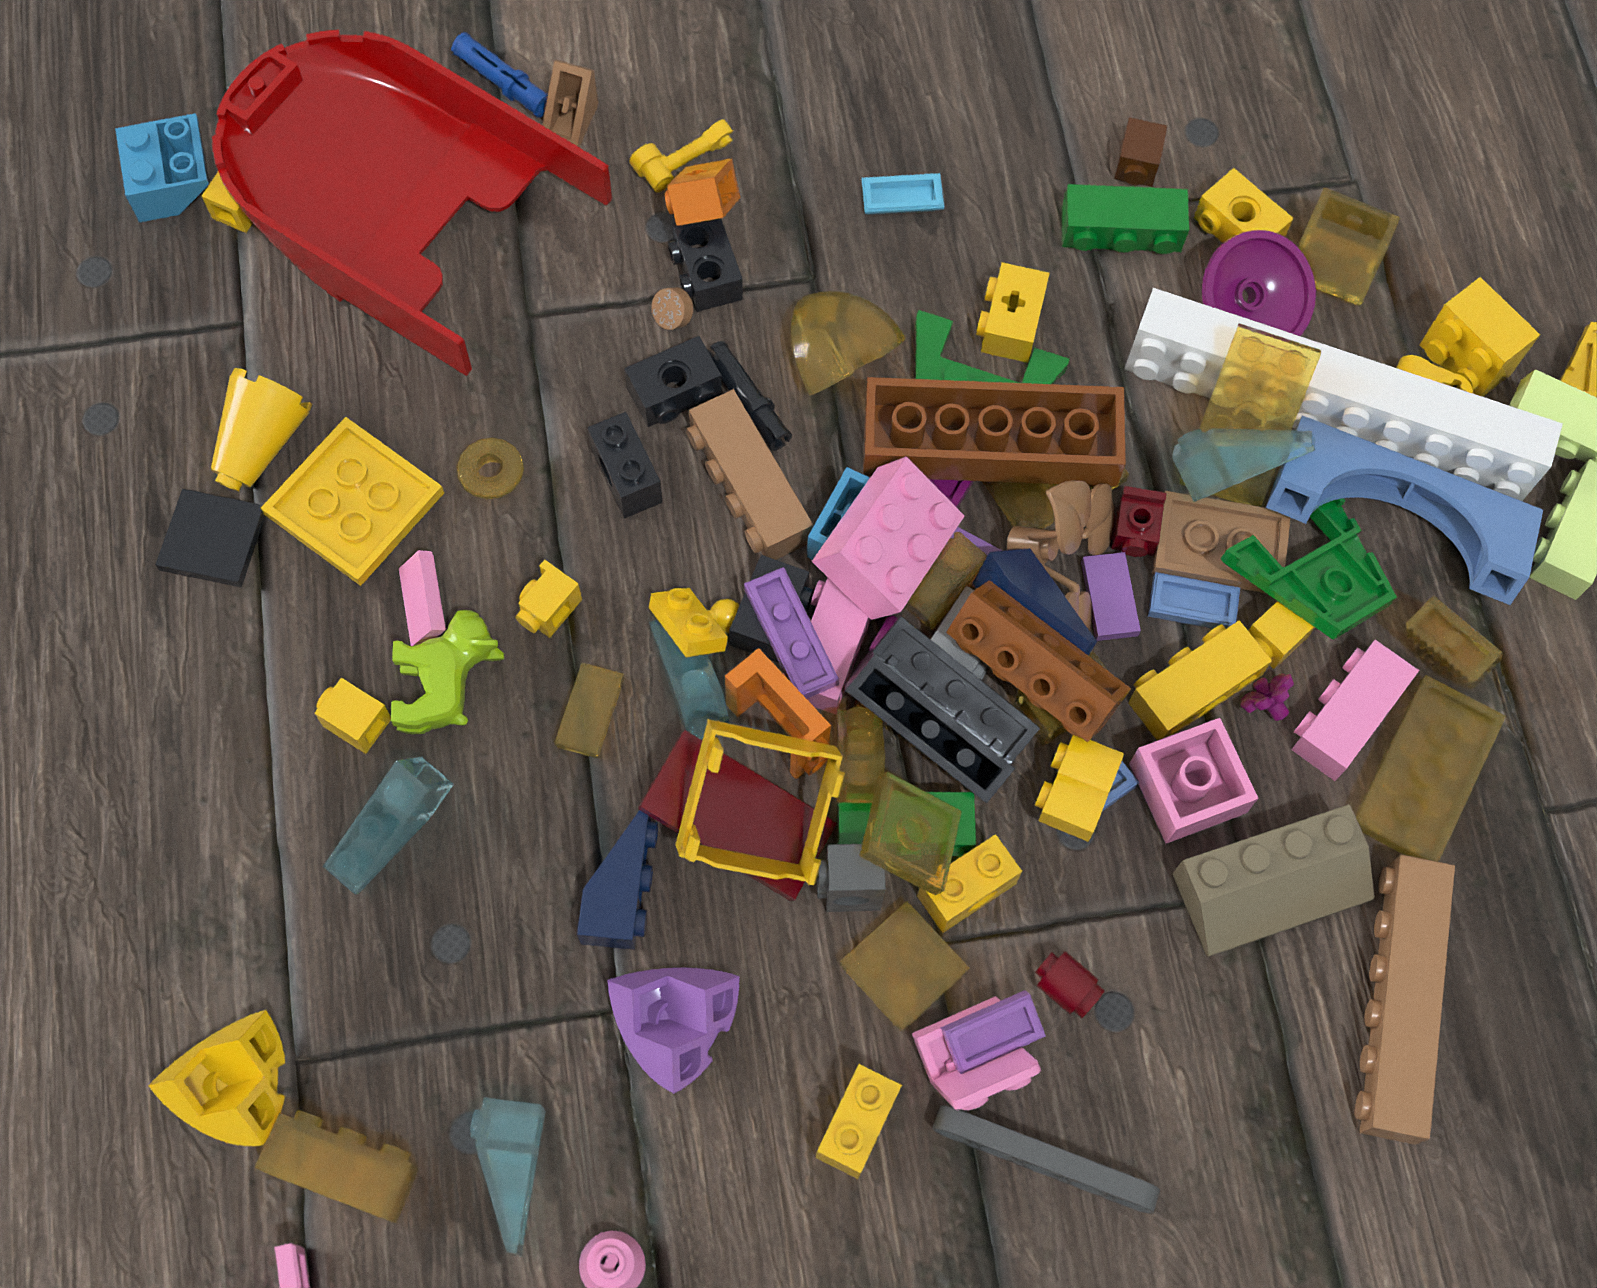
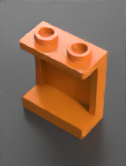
[725,648,831,779]

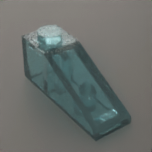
[1172,428,1315,502]
[470,1098,545,1256]

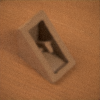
[543,60,598,147]

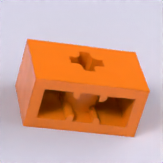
[665,158,741,226]

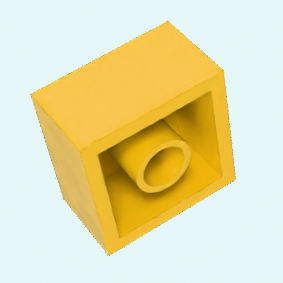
[1420,277,1540,397]

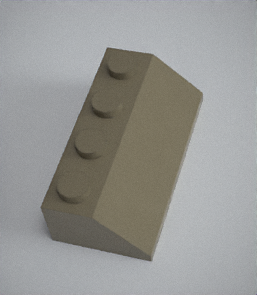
[1172,804,1375,958]

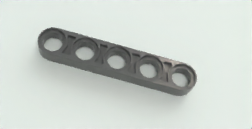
[932,1106,1160,1214]

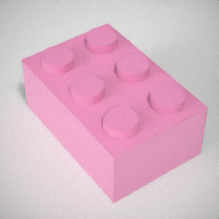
[812,456,964,620]

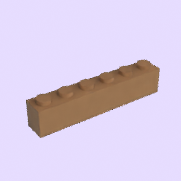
[1355,855,1455,1145]

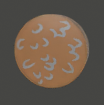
[652,287,693,330]

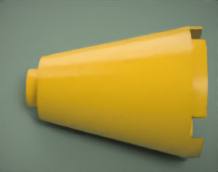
[210,368,313,492]

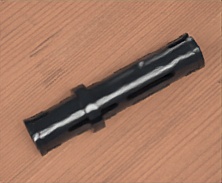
[707,341,792,451]

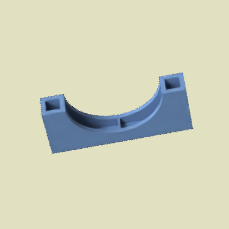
[1266,415,1543,605]

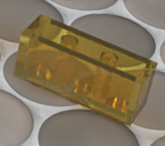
[255,1110,419,1224]

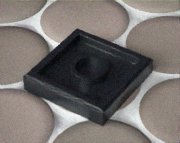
[155,489,266,588]

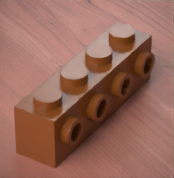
[946,580,1131,742]

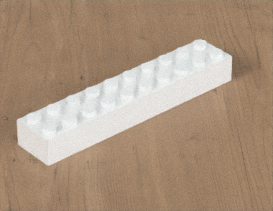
[1124,288,1563,501]

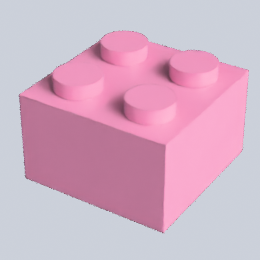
[1129,718,1259,844]

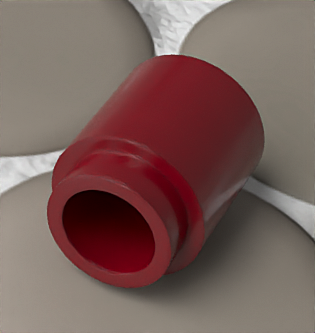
[1034,951,1105,1019]

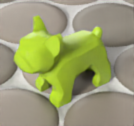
[391,610,504,734]

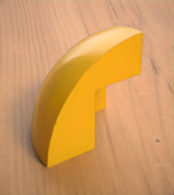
[148,1010,285,1146]

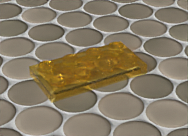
[1179,323,1321,507]
[1355,675,1506,862]

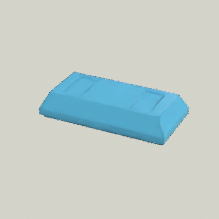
[861,173,944,215]

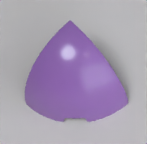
[608,968,739,1093]

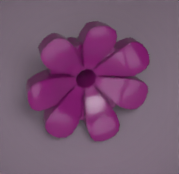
[1240,673,1294,721]

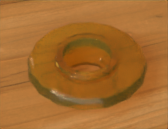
[457,438,524,499]

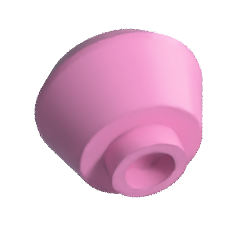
[579,1231,645,1288]

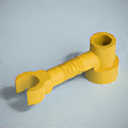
[629,119,733,192]

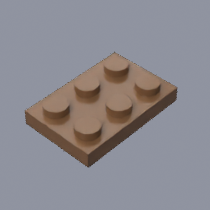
[1152,491,1290,593]

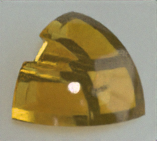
[791,291,906,396]

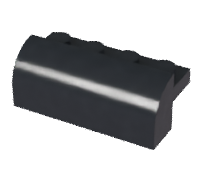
[845,615,1040,803]

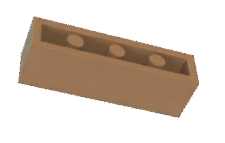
[686,389,814,560]

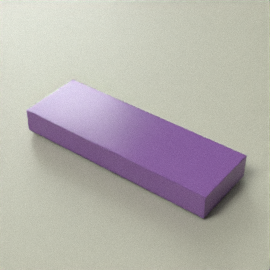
[744,567,839,699]

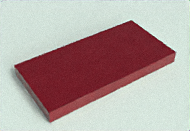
[637,730,837,902]

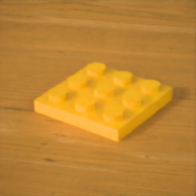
[261,417,444,586]

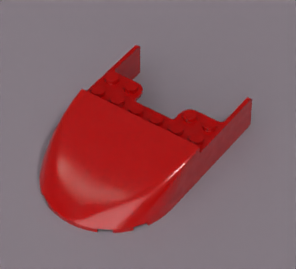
[212,29,612,376]

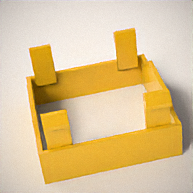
[676,719,845,885]

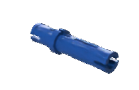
[451,32,548,117]

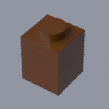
[1114,117,1168,187]

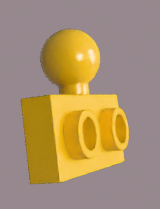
[649,588,740,657]

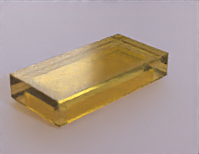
[555,663,624,758]

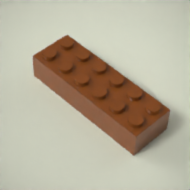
[863,377,1126,486]

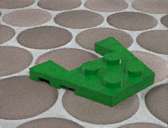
[915,310,1070,384]
[1220,498,1397,640]

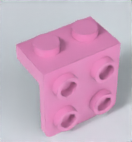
[912,996,1041,1110]

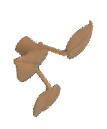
[1007,480,1115,631]

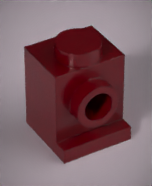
[1111,486,1167,557]

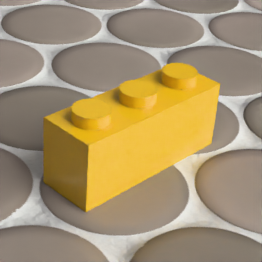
[1128,620,1272,741]

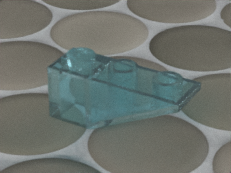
[649,620,730,740]
[323,757,454,895]

